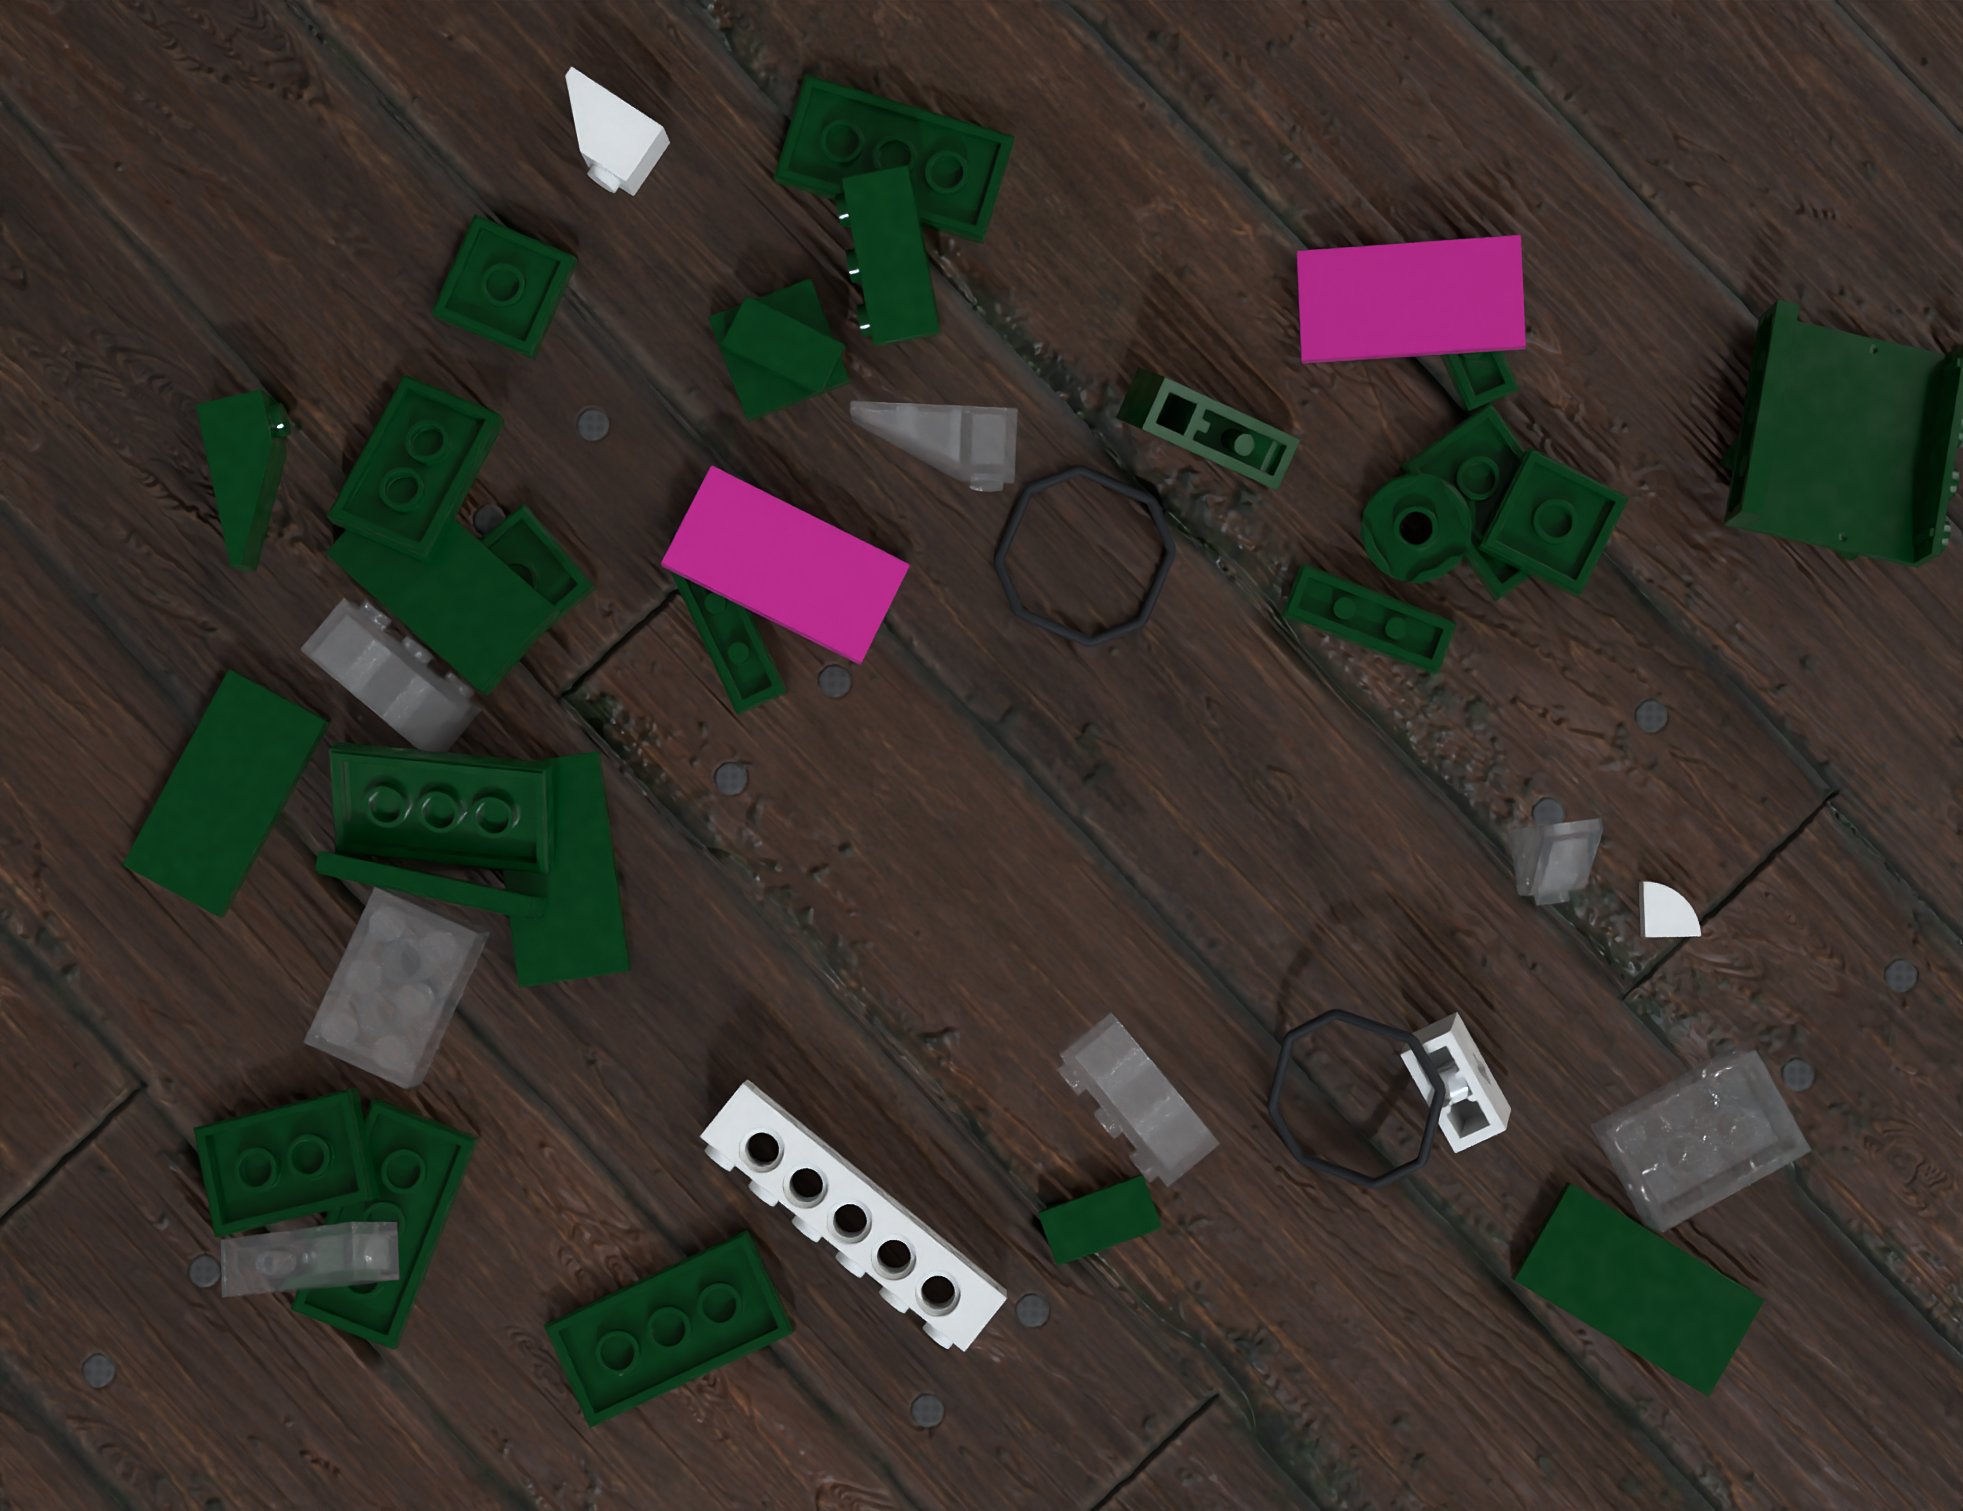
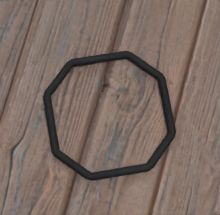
[994,465,1176,647]
[1267,1009,1446,1189]

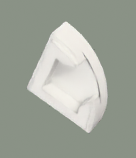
[1639,882,1701,937]

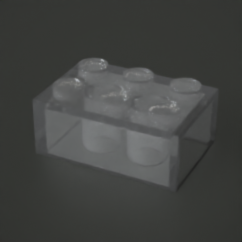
[304,887,490,1089]
[1590,1046,1812,1233]

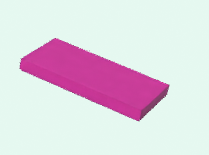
[1297,235,1526,364]
[661,465,910,665]

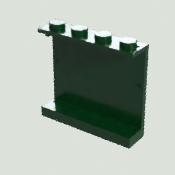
[1723,300,1963,568]

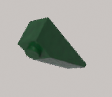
[1116,367,1300,490]
[195,389,291,573]

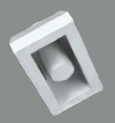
[565,67,670,196]

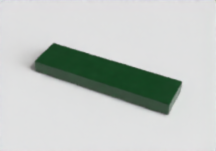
[315,851,548,919]

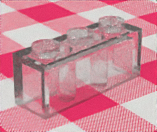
[300,598,482,752]
[1057,1010,1220,1187]

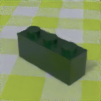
[835,165,942,348]

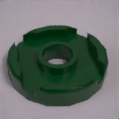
[1360,472,1473,583]

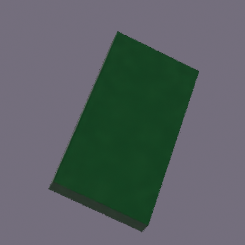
[774,75,1015,245]
[325,519,561,696]
[122,669,331,917]
[329,742,555,874]
[502,751,632,988]
[290,1098,480,1350]
[1511,1182,1765,1397]
[543,1228,795,1428]

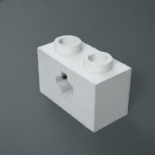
[1400,1012,1511,1153]

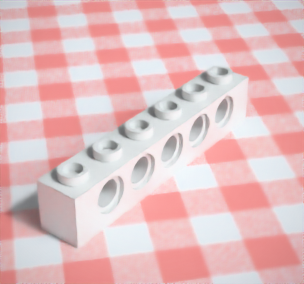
[700,1080,1007,1352]

